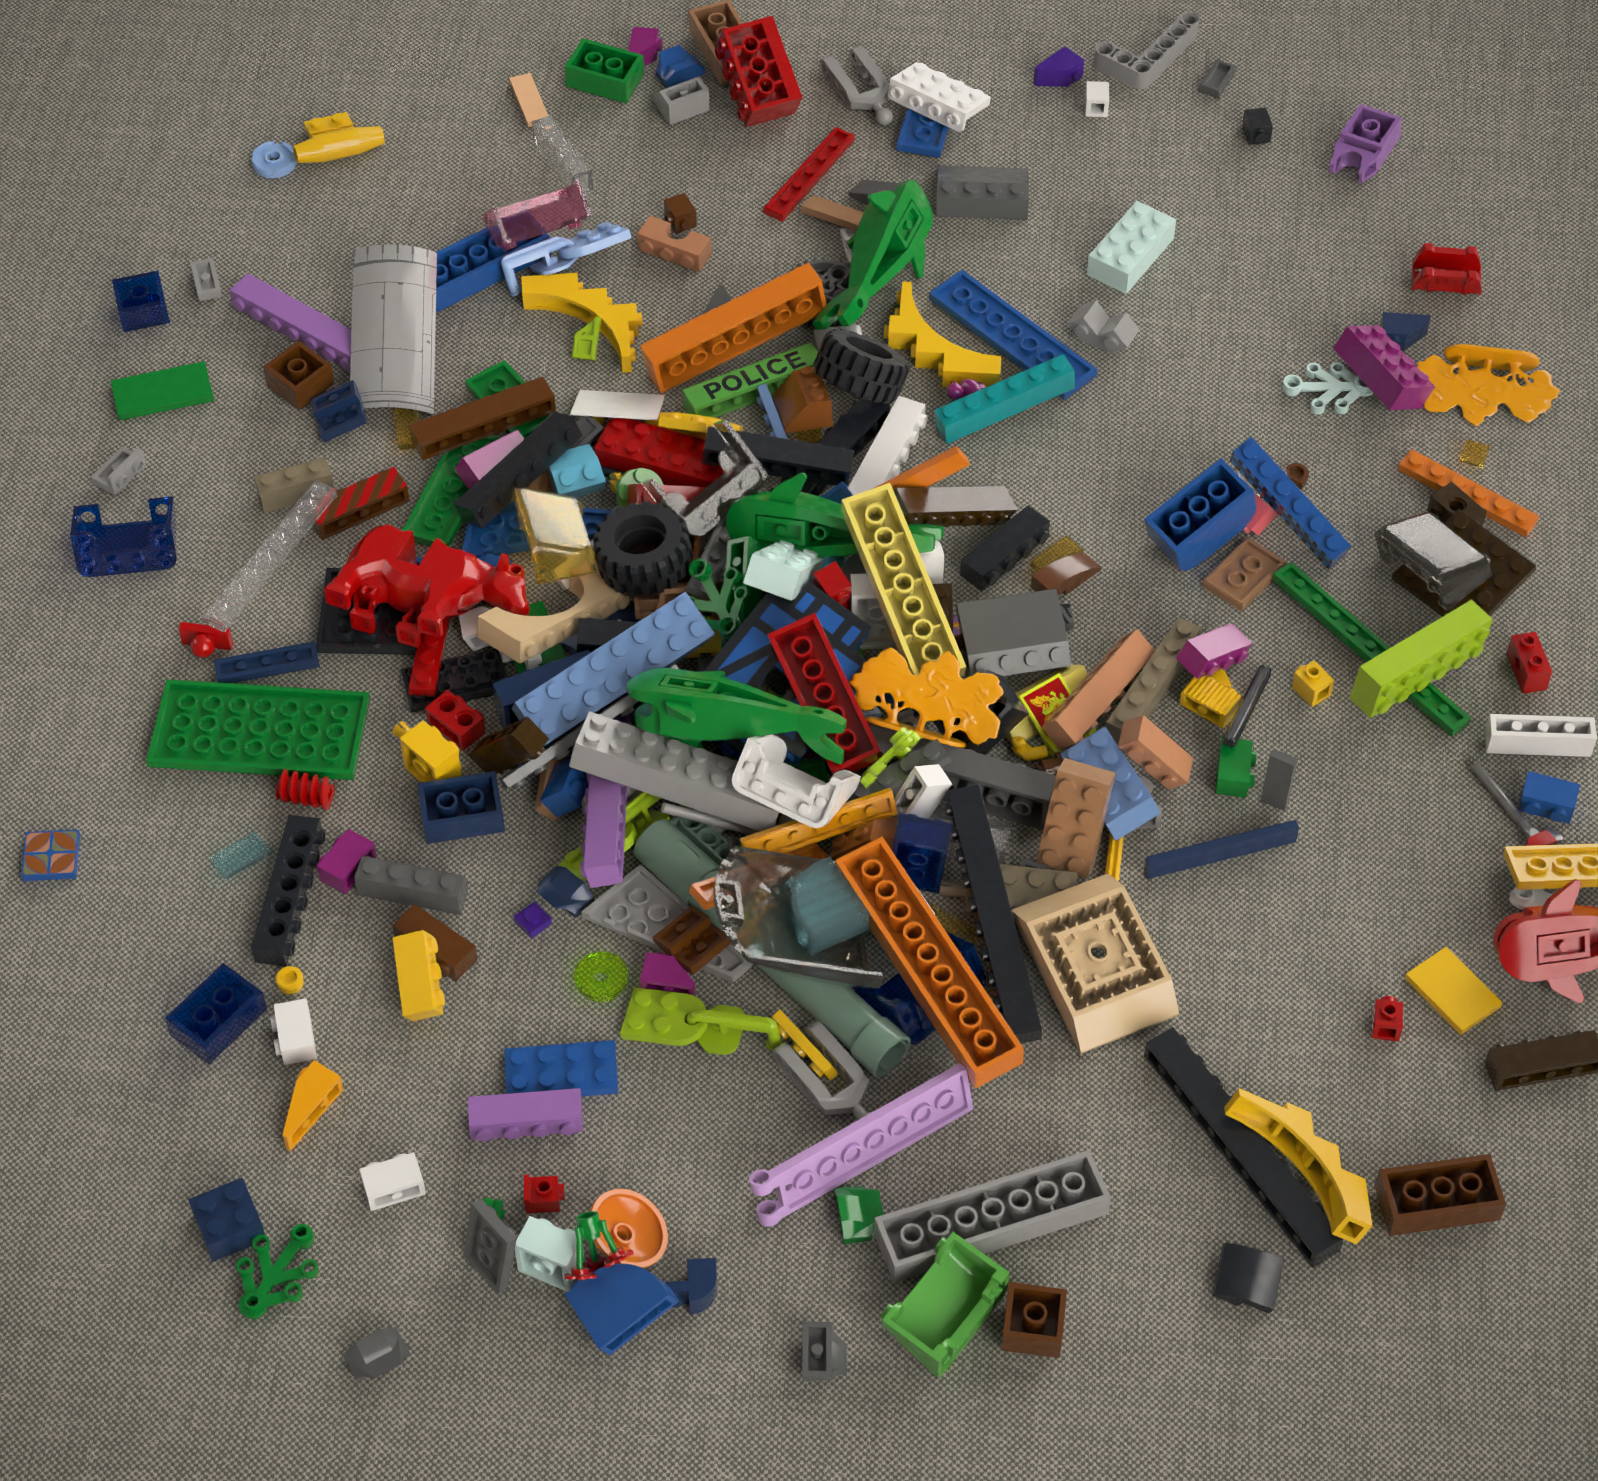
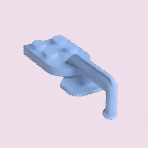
[501,222,631,296]

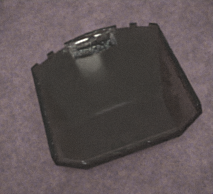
[714,846,883,989]

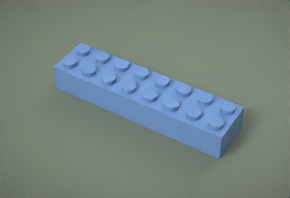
[512,592,715,748]

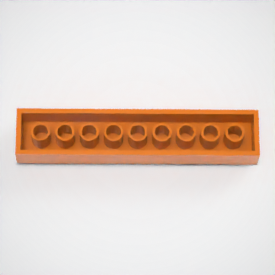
[835,837,1024,1089]

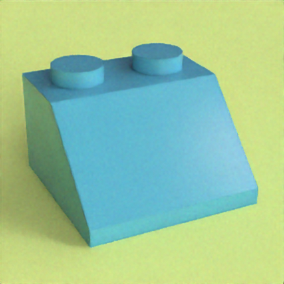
[546,444,606,503]

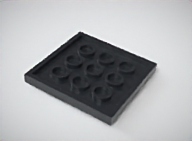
[316,568,417,655]

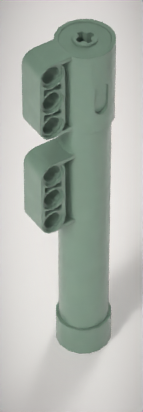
[634,817,911,1078]

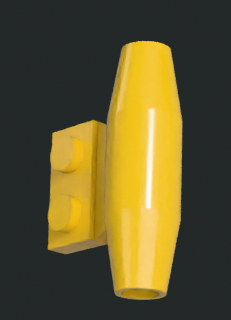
[293,112,385,164]
[645,412,743,440]

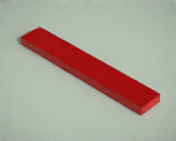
[763,127,855,222]

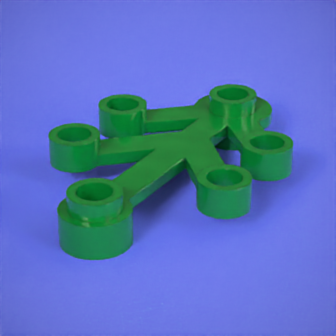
[689,558,752,640]
[236,1224,319,1319]

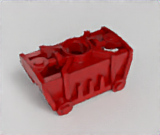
[1412,243,1482,296]

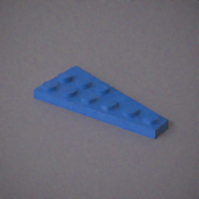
[462,502,611,558]

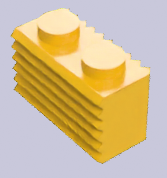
[1179,675,1241,729]

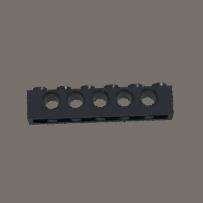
[251,815,326,966]

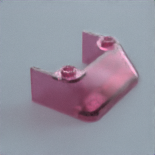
[482,180,592,251]

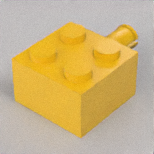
[392,720,462,783]

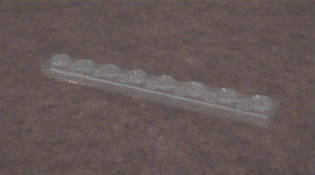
[202,480,337,632]

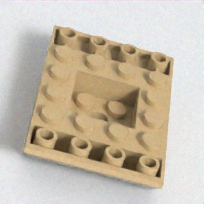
[1011,874,1179,1054]

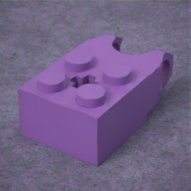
[1329,104,1402,183]

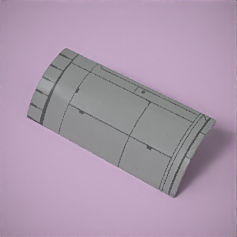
[350,244,437,414]

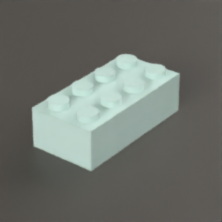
[1087,201,1176,294]
[743,540,824,601]

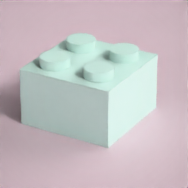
[515,1216,585,1292]

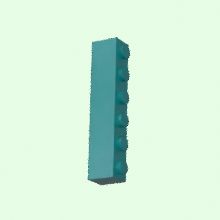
[934,354,1075,444]

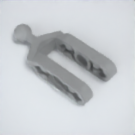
[820,45,893,126]
[772,1021,872,1119]

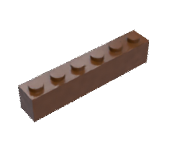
[409,376,556,461]

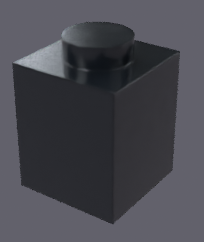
[1242,107,1273,145]

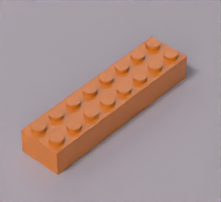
[640,262,827,394]

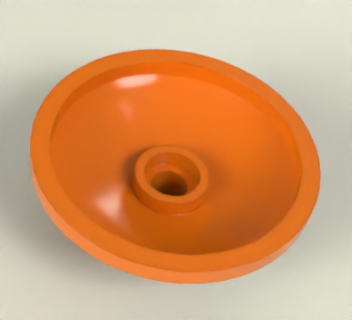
[590,1189,668,1269]

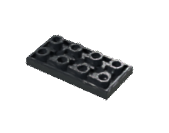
[401,649,508,713]

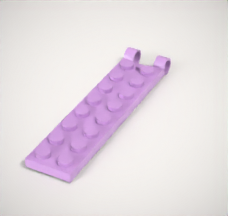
[749,1063,973,1227]

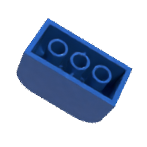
[1144,458,1256,571]

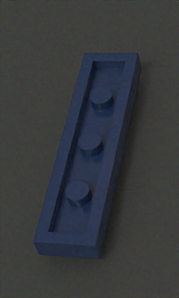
[214,641,320,683]

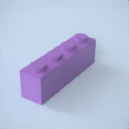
[468,1088,583,1141]

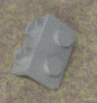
[91,446,146,496]

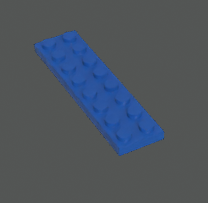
[929,270,1098,400]

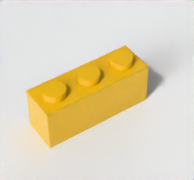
[392,930,445,1021]

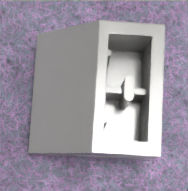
[650,77,710,125]

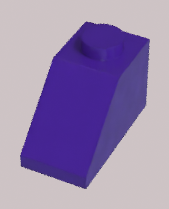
[1033,47,1084,87]

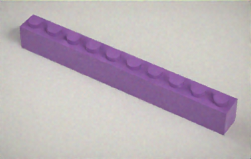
[580,712,632,888]

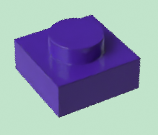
[513,901,552,939]

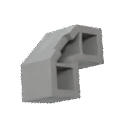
[1067,300,1140,353]

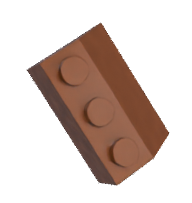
[772,366,833,433]

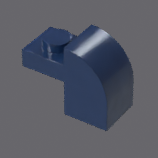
[665,1258,717,1315]

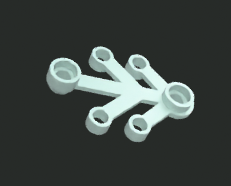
[1282,362,1373,414]

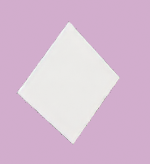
[570,390,665,420]

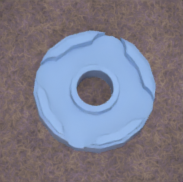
[251,141,297,178]

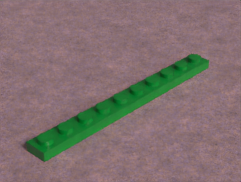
[1272,562,1471,737]

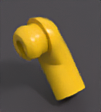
[1012,736,1049,761]

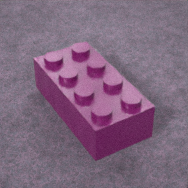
[1333,325,1435,410]

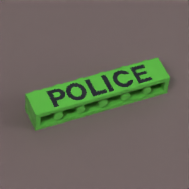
[682,342,818,418]

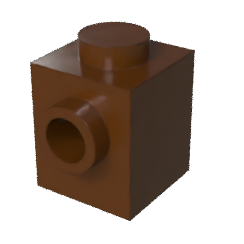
[664,193,697,234]

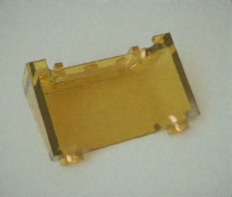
[514,487,597,585]

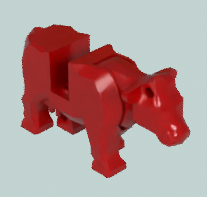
[324,524,530,648]

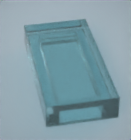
[210,832,271,881]

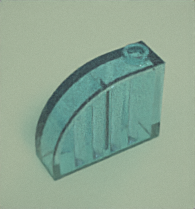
[791,856,869,955]

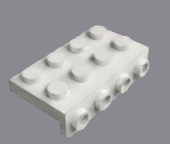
[888,62,991,132]

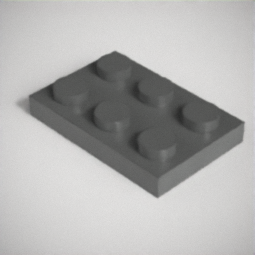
[463,1198,517,1294]

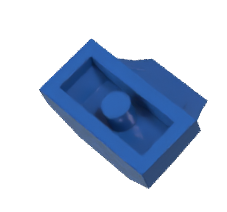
[655,45,705,88]

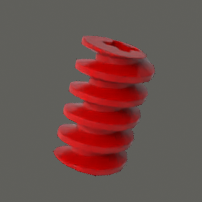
[276,769,335,810]

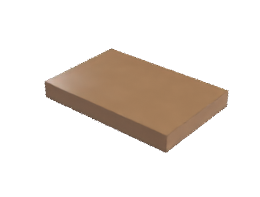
[1202,537,1287,612]

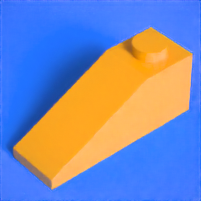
[283,1060,343,1151]

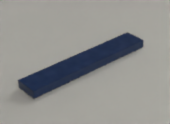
[1144,820,1299,879]

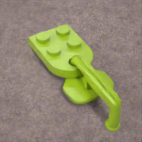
[558,791,691,880]
[620,987,782,1055]

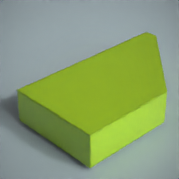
[572,316,601,361]

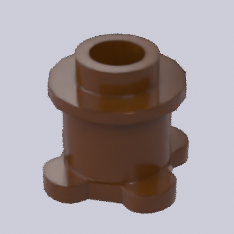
[1035,751,1063,776]

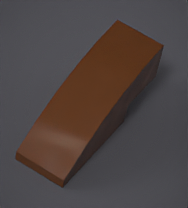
[1031,552,1101,596]

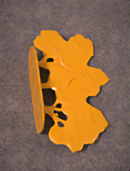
[1417,344,1560,426]
[849,647,1004,748]

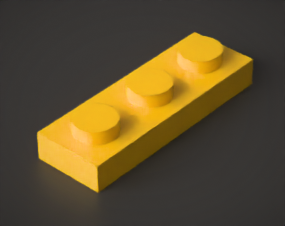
[772,1010,839,1081]

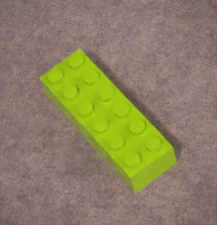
[1349,600,1493,719]

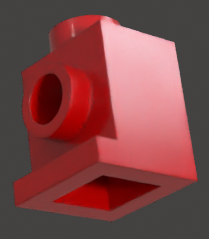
[1371,996,1404,1042]
[523,1174,565,1214]

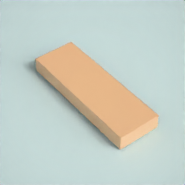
[509,73,549,127]

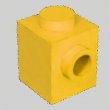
[1292,660,1334,707]

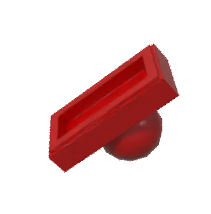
[178,622,234,658]

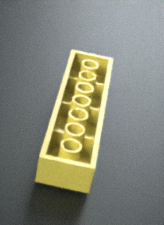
[841,483,966,677]

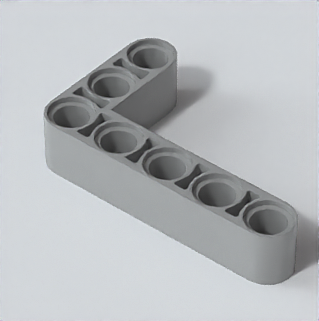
[1094,11,1200,90]

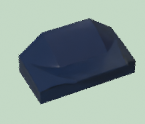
[536,865,594,918]

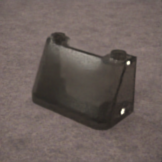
[1375,512,1492,611]

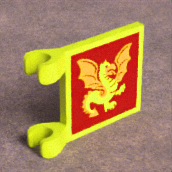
[1018,673,1096,757]

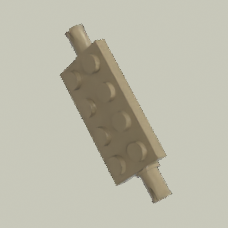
[940,864,1078,916]

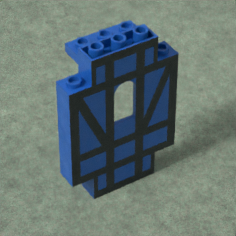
[704,582,872,766]

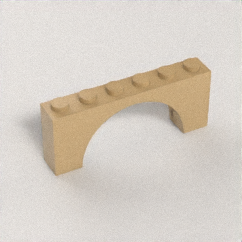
[477,560,630,663]

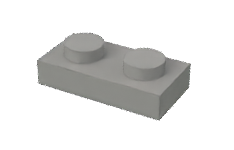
[190,258,222,301]

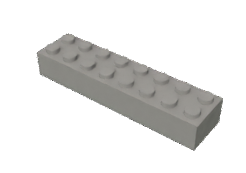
[569,711,779,831]
[874,1150,1111,1283]

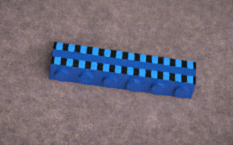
[1230,437,1351,569]

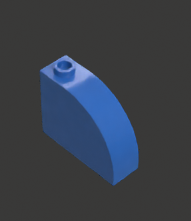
[564,1264,679,1355]

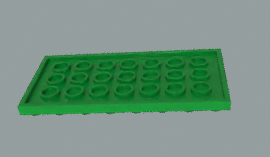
[146,679,371,780]

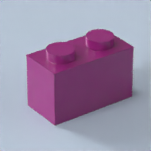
[317,829,377,895]

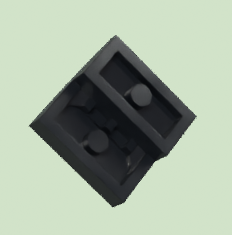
[1212,1243,1284,1314]

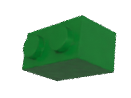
[1215,737,1257,798]

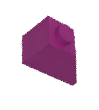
[628,27,663,67]
[640,952,696,996]

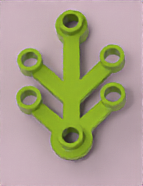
[860,726,921,788]

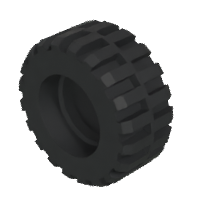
[813,329,910,404]
[593,502,693,597]

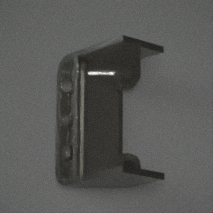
[641,420,767,536]

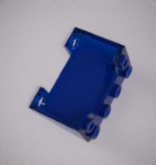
[70,496,177,577]

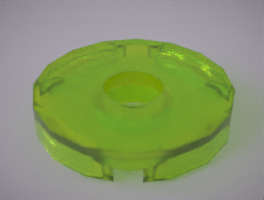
[574,951,629,1002]

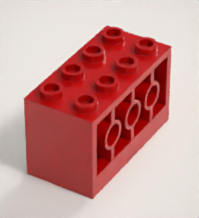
[715,15,803,128]

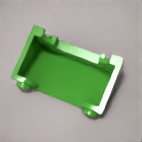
[881,1232,1010,1378]

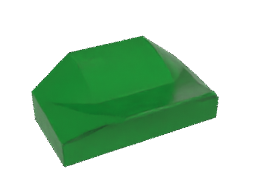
[834,1186,884,1245]

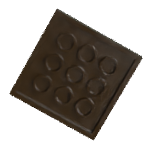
[1392,509,1536,617]

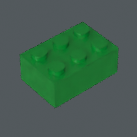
[564,38,644,103]

